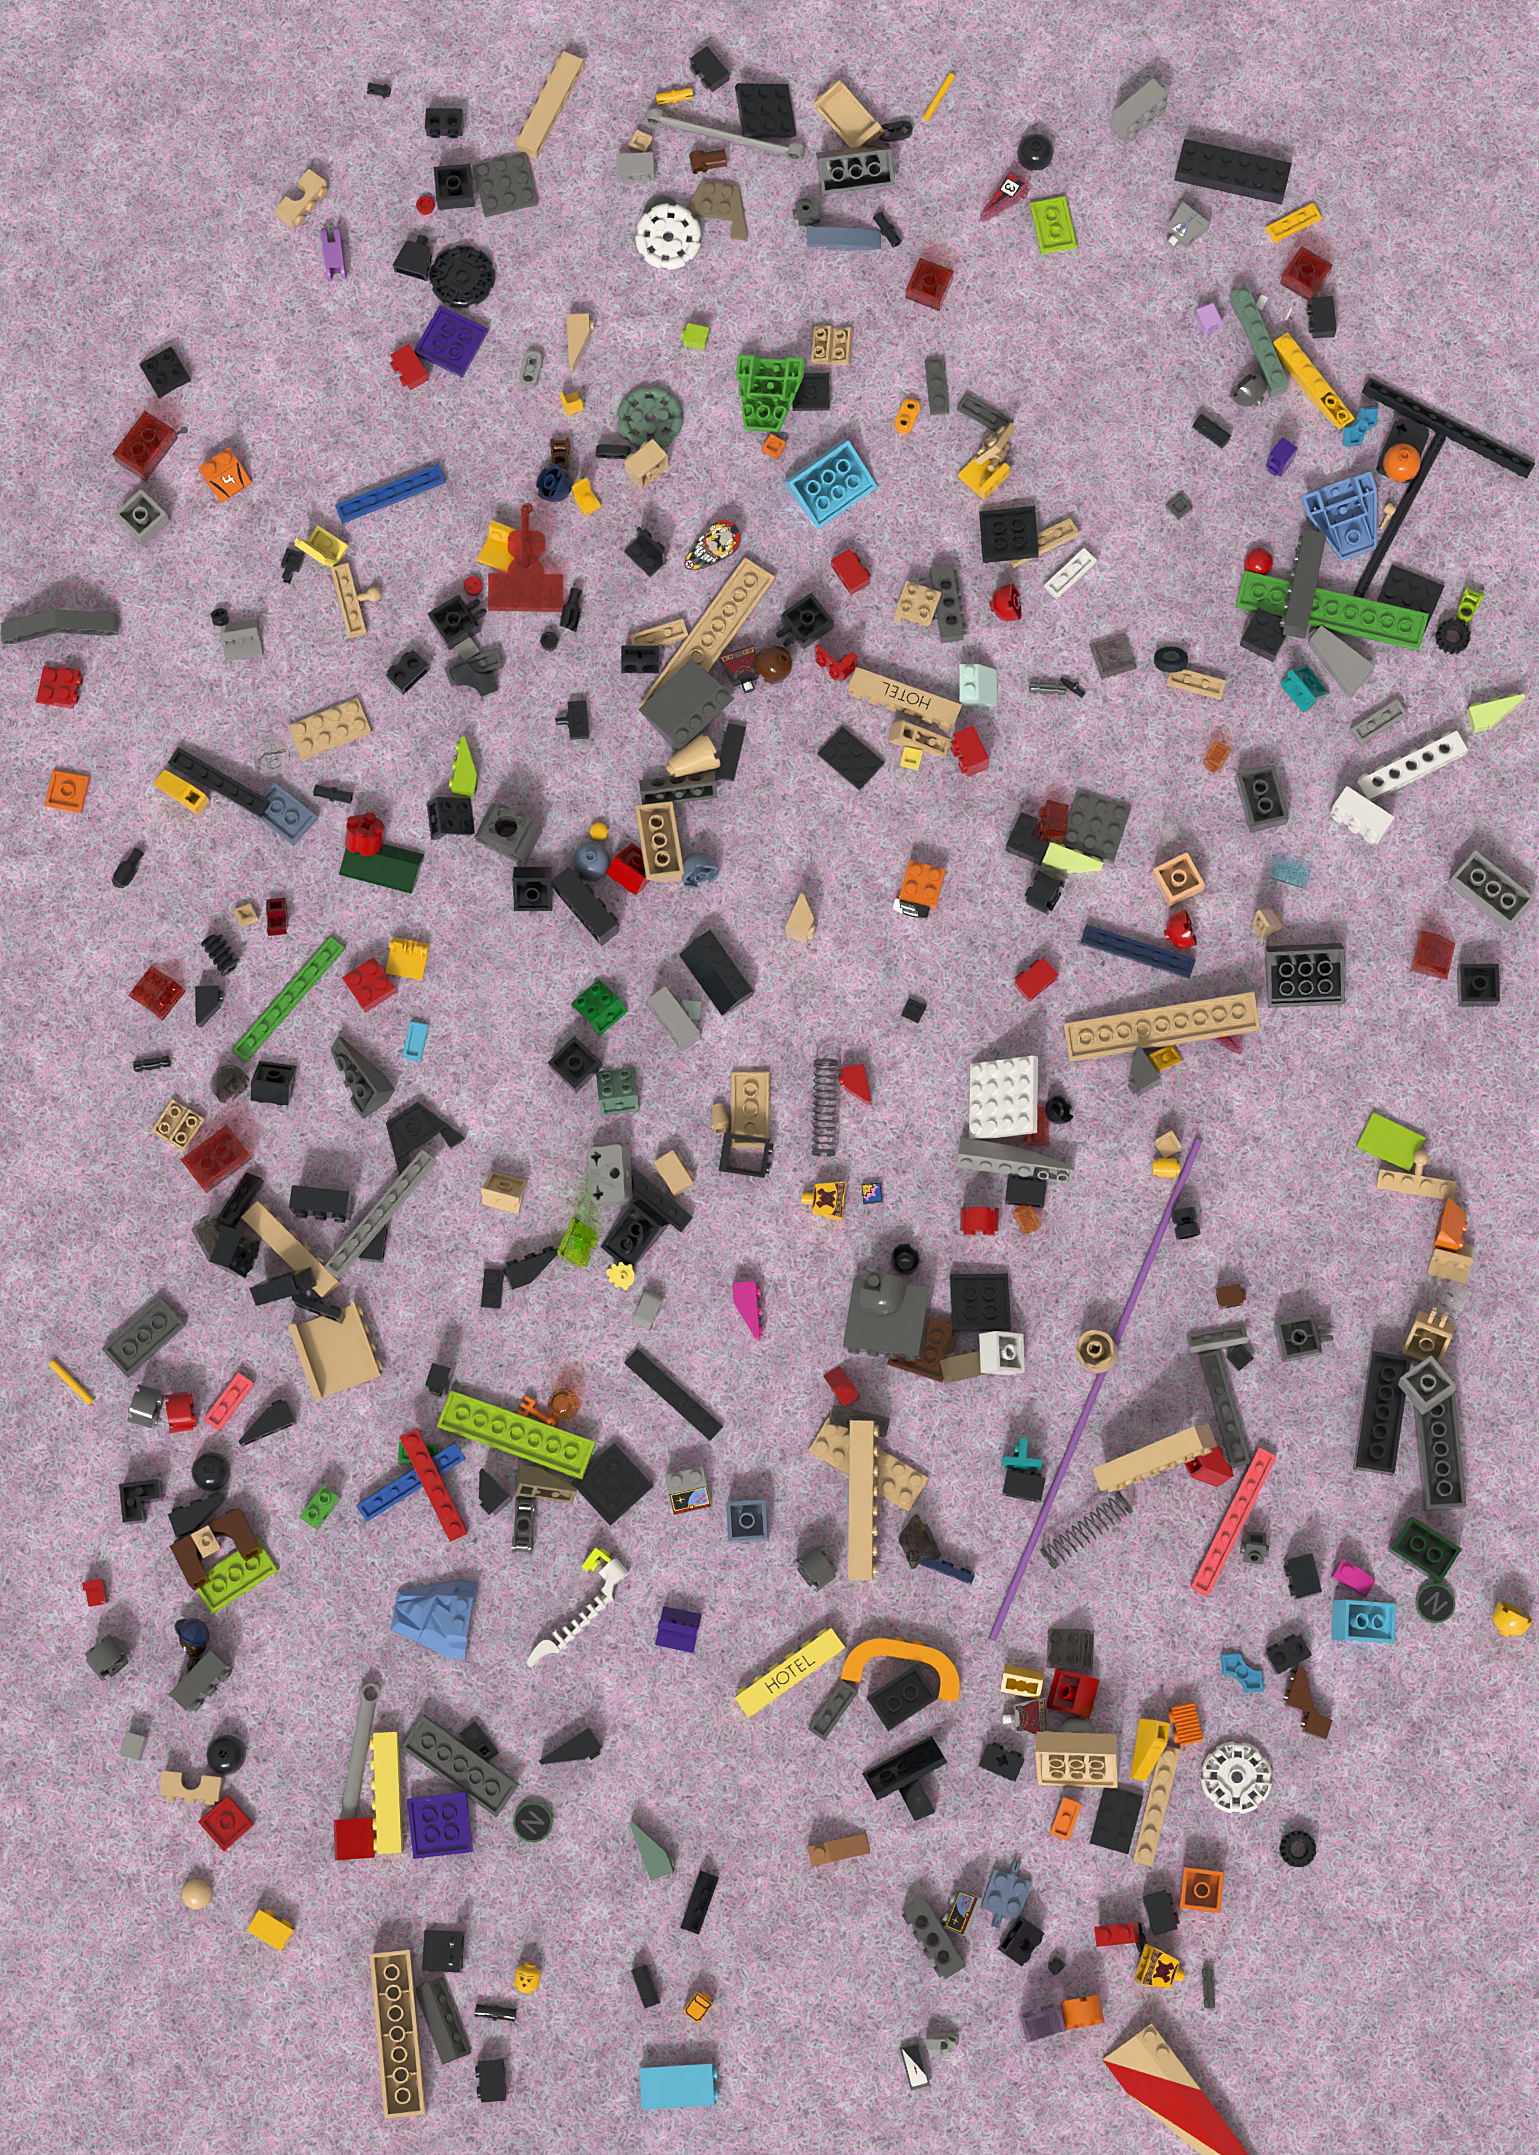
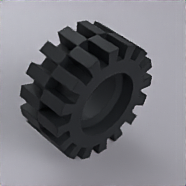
[1435,618,1471,655]
[1279,1831,1317,1867]

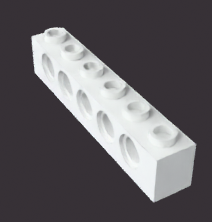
[1355,731,1468,802]

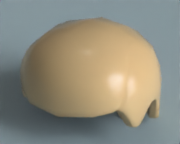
[181,1878,212,1909]

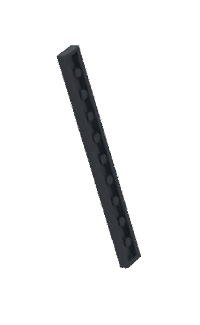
[1361,378,1535,479]

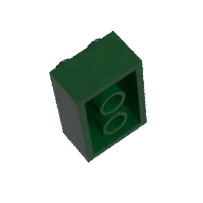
[1388,1516,1462,1584]

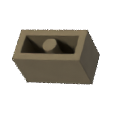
[940,1349,987,1384]

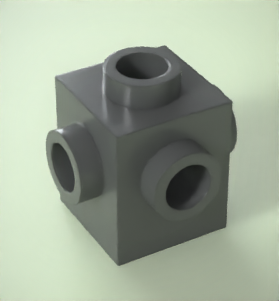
[792,198,821,227]
[1240,1531,1269,1564]

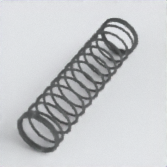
[811,1058,838,1157]
[1040,1492,1133,1569]

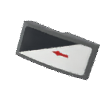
[900,2042,930,2091]

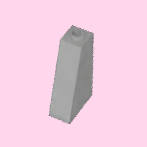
[1308,625,1375,699]

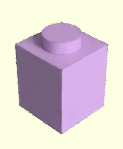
[1195,303,1222,335]

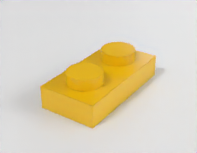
[1147,1045,1182,1073]

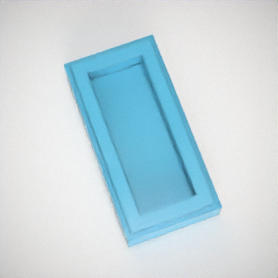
[402,1021,429,1062]

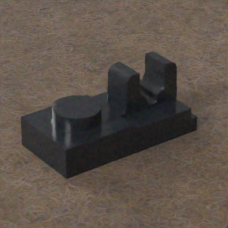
[459,1721,499,1761]

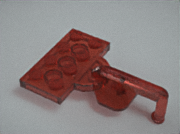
[488,503,564,612]

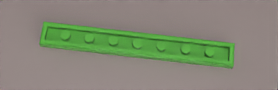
[231,936,346,1063]

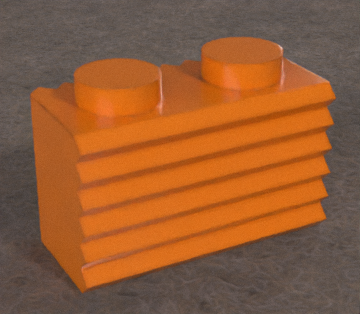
[1167,1702,1203,1747]

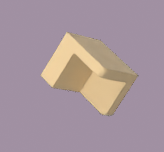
[1154,1131,1182,1158]

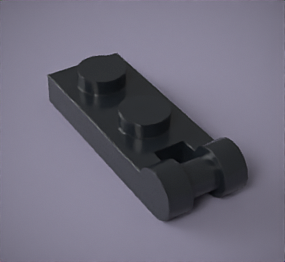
[292,1293,345,1324]

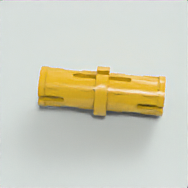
[655,87,693,105]

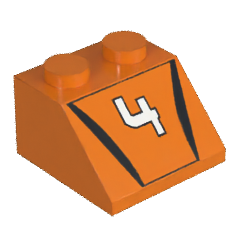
[198,447,252,503]

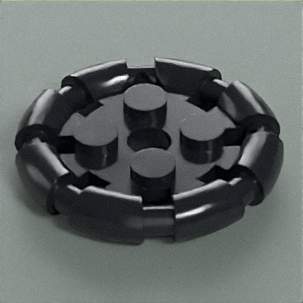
[429,245,495,308]

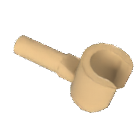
[1379,503,1396,530]

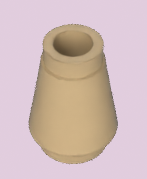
[711,1103,730,1133]

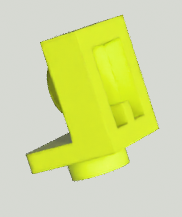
[581,1548,612,1572]

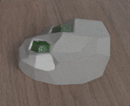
[926,2032,959,2056]

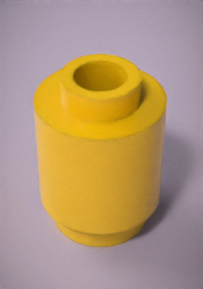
[1152,1158,1180,1178]

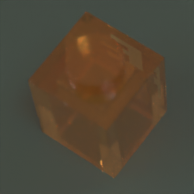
[1203,740,1232,773]
[1013,1205,1041,1237]

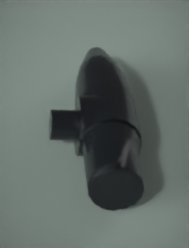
[1060,677,1085,698]

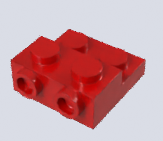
[36,666,83,709]

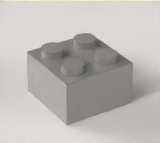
[114,489,170,546]
[1398,1355,1456,1415]

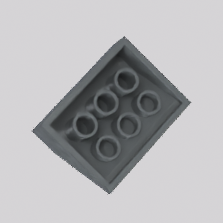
[638,659,734,752]

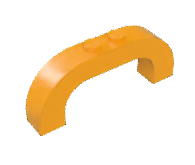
[841,1637,960,1702]

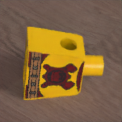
[801,1182,846,1221]
[1134,1943,1185,1988]

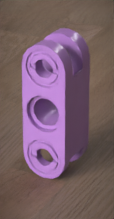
[321,226,346,281]

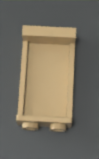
[813,80,885,148]

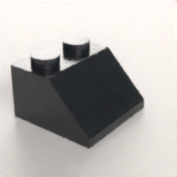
[512,867,552,911]
[251,1061,297,1106]
[479,1468,512,1516]
[1283,1553,1322,1600]

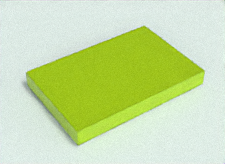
[1029,196,1077,255]
[1356,1112,1425,1173]

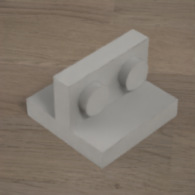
[219,619,263,662]

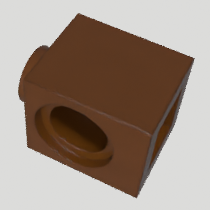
[1215,1284,1246,1310]

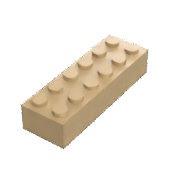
[1092,1424,1217,1493]

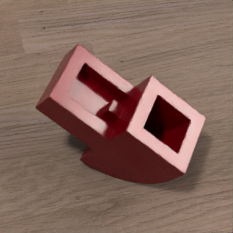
[266,898,289,936]

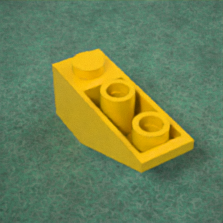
[153,769,210,816]
[1130,1718,1170,1781]

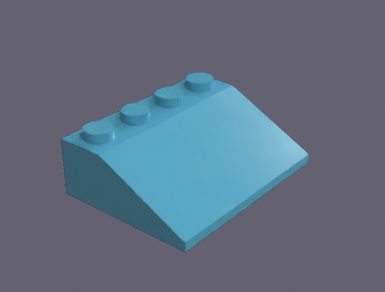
[783,439,878,529]

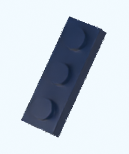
[917,1553,975,1585]

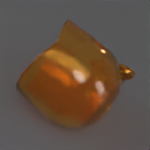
[548,1388,581,1420]

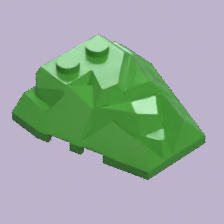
[736,355,805,432]

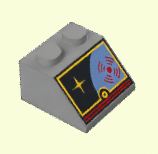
[665,1466,712,1515]
[942,1890,982,1937]

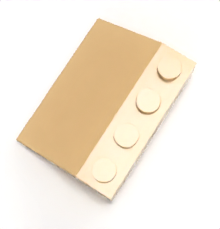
[1035,1731,1118,1788]

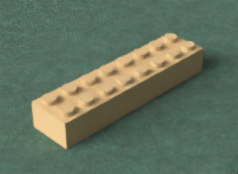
[848,1420,879,1580]
[370,1950,427,2119]

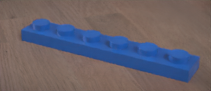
[335,464,446,524]
[356,1442,466,1522]

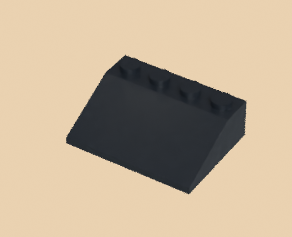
[1265,943,1345,1008]

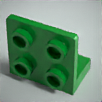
[571,980,628,1036]

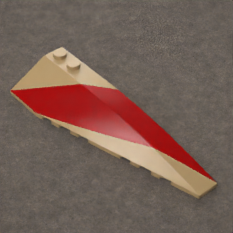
[1102,2023,1249,2155]

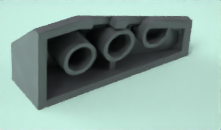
[331,1037,395,1118]

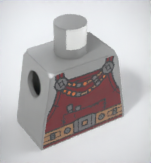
[1002,1698,1048,1736]

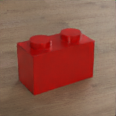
[389,344,429,390]
[831,548,871,595]
[1014,958,1058,1002]
[1094,1922,1141,1947]

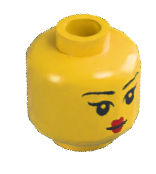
[514,1962,541,1994]

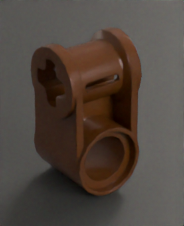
[550,438,570,471]

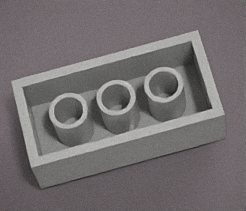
[1448,850,1535,932]

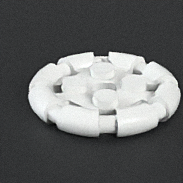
[635,203,702,270]
[1201,1741,1273,1814]

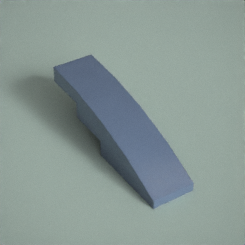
[807,227,881,251]

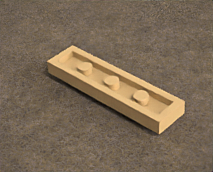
[1009,518,1079,568]

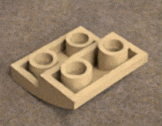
[811,326,853,365]
[151,1099,205,1151]

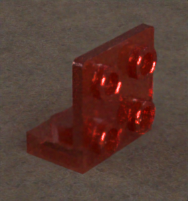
[128,966,186,1021]
[1022,1107,1049,1146]

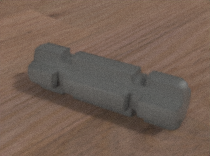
[1029,682,1066,695]
[1202,1968,1215,2009]

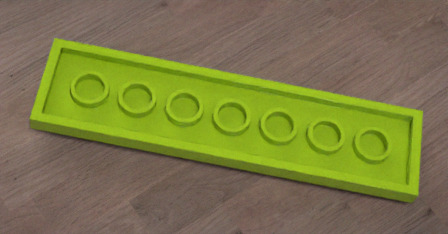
[437,1390,596,1480]

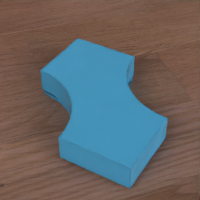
[1342,406,1378,447]
[1220,1653,1264,1693]

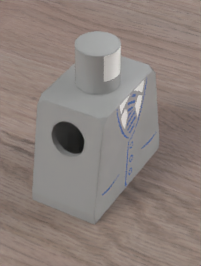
[1166,202,1210,249]

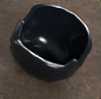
[1045,1095,1074,1124]
[890,1244,920,1275]

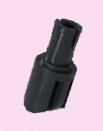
[559,588,582,632]
[112,848,144,888]

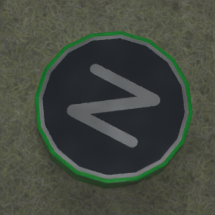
[1415,1584,1456,1623]
[513,1802,553,1843]

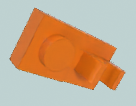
[1050,1796,1082,1841]

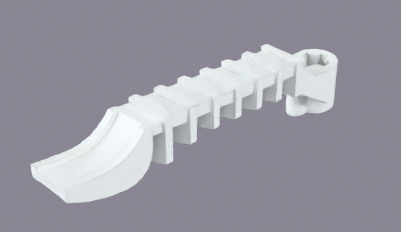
[527,1557,629,1668]

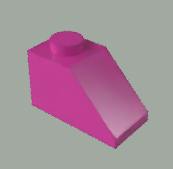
[1331,1559,1375,1598]

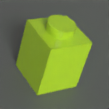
[681,323,709,351]

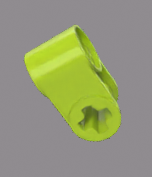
[1456,586,1484,624]

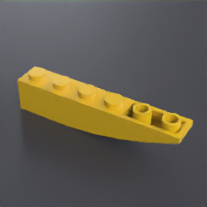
[1272,332,1355,430]

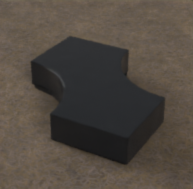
[450,661,498,697]

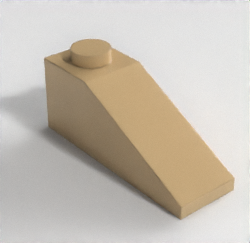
[567,313,594,373]
[888,720,951,757]
[1251,909,1283,941]

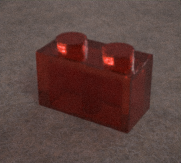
[1037,800,1069,845]

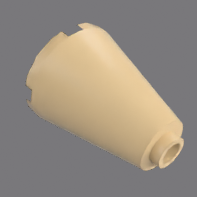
[665,733,720,777]

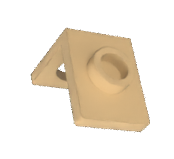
[191,1526,221,1559]

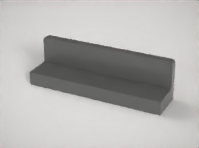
[416,1977,471,2065]

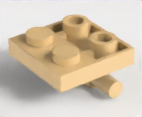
[974,423,1016,472]

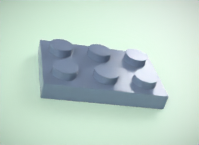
[255,782,318,847]

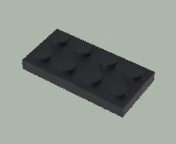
[862,1736,947,1801]

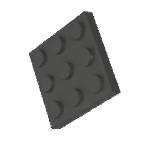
[472,153,538,217]
[1060,792,1131,862]

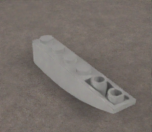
[956,1138,1074,1184]

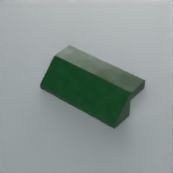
[339,844,424,894]

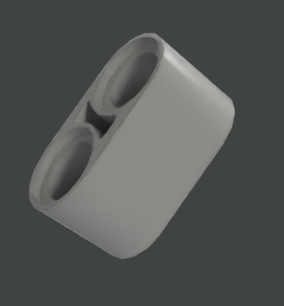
[632,1290,665,1331]

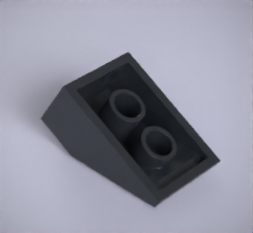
[601,1199,670,1269]

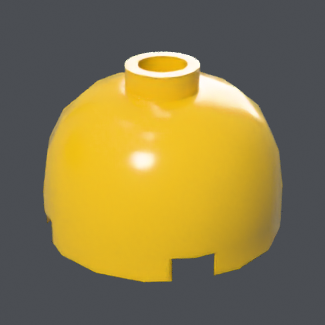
[1493,1600,1533,1637]

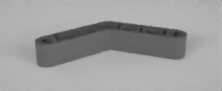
[1,609,118,644]

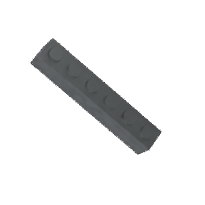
[1280,529,1327,639]

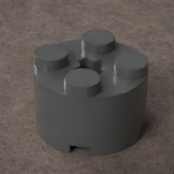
[127,1384,164,1428]
[793,1546,838,1592]
[85,1634,132,1681]

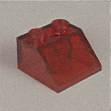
[1410,930,1455,980]

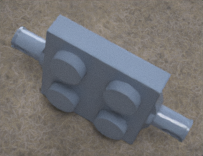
[981,1861,1032,1929]

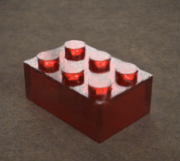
[112,411,178,481]
[180,1125,253,1194]

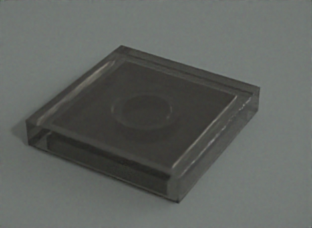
[1089,633,1137,680]

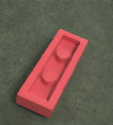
[203,1372,255,1432]

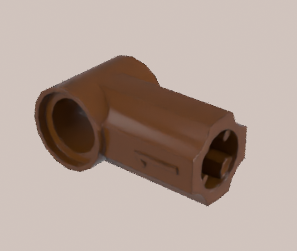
[689,149,727,174]

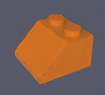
[1432,1198,1468,1254]

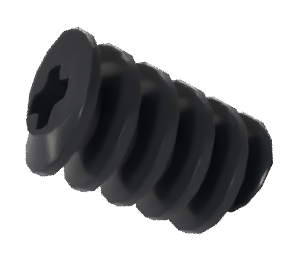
[201,934,240,976]

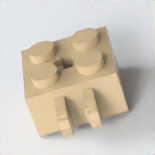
[1402,1307,1455,1365]

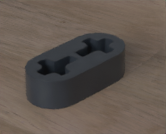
[879,121,913,142]
[595,444,631,459]

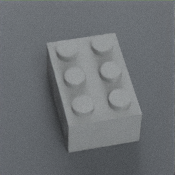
[1110,78,1168,142]
[647,986,701,1052]

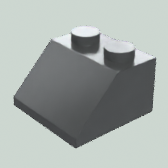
[1127,1046,1160,1097]

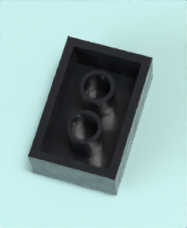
[289,1185,354,1223]
[866,1665,938,1732]

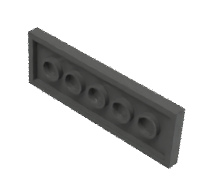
[401,1714,520,1817]

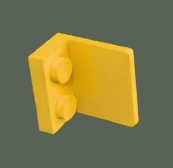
[958,456,1010,500]
[477,520,526,574]

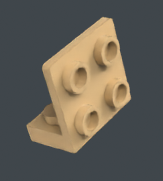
[894,581,941,627]

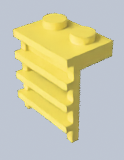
[294,525,349,567]

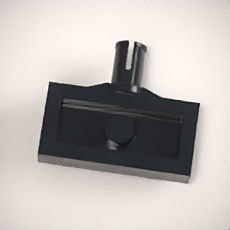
[555,700,589,740]

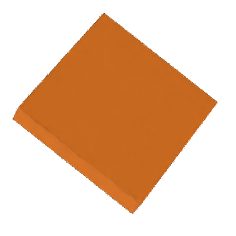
[45,770,90,813]

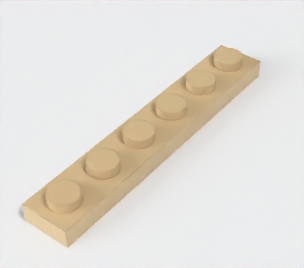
[1132,1746,1180,1867]

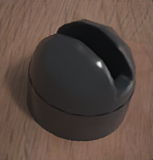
[1048,1958,1066,1976]

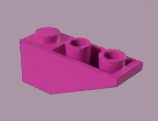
[732,1281,764,1341]

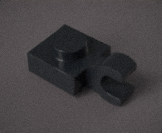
[281,548,305,584]

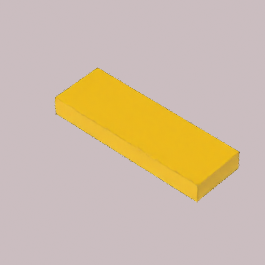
[1265,202,1322,244]

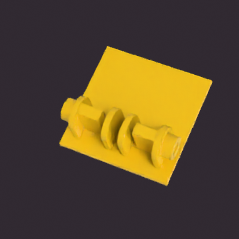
[385,937,430,980]

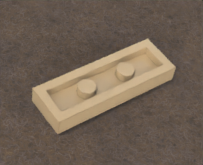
[629,619,689,647]
[1166,669,1226,700]

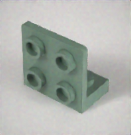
[596,1068,639,1116]

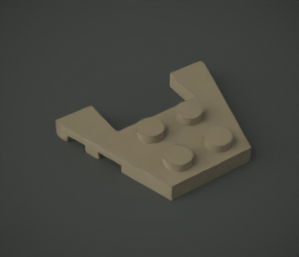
[682,181,747,241]

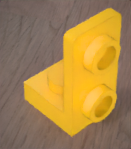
[572,477,601,516]

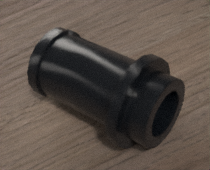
[367,82,391,99]

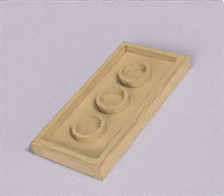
[731,1072,770,1148]

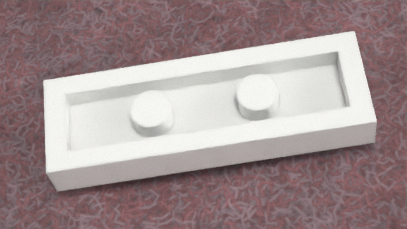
[1044,548,1097,600]

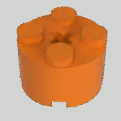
[1060,1994,1105,2030]

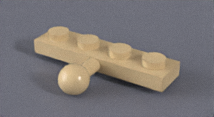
[331,563,381,639]
[1376,1150,1457,1200]

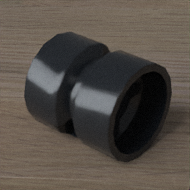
[1171,1207,1201,1240]

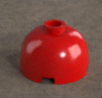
[989,583,1022,622]
[1164,910,1197,949]

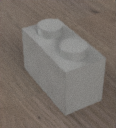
[616,152,655,183]

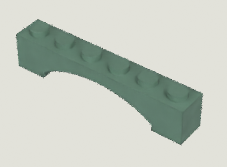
[1229,286,1289,397]

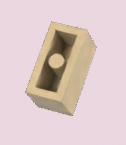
[653,1150,695,1197]

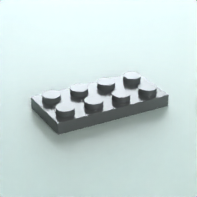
[102,1296,186,1378]

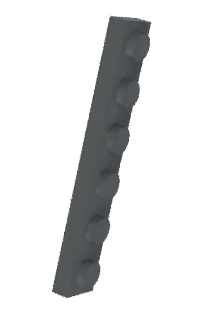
[1199,1350,1251,1469]

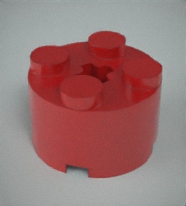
[345,812,384,856]
[960,1207,999,1236]
[164,1391,197,1434]

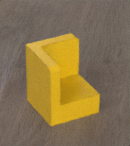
[559,392,584,416]

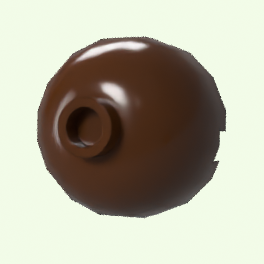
[754,645,793,684]

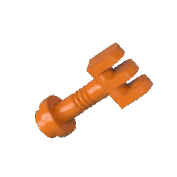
[515,1395,559,1428]

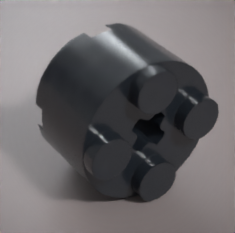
[1025,870,1065,915]

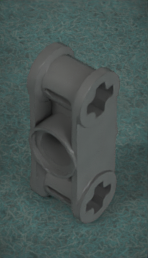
[512,1496,536,1554]

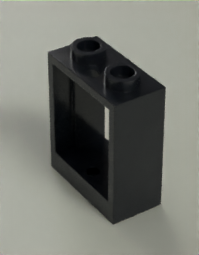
[719,1132,774,1178]

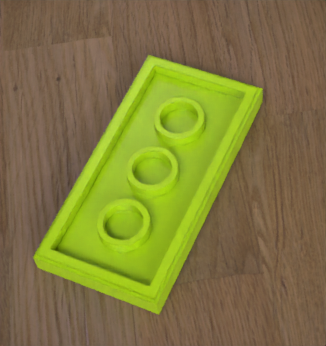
[196,1538,279,1614]

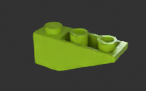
[449,736,478,797]

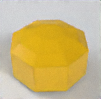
[589,822,608,842]

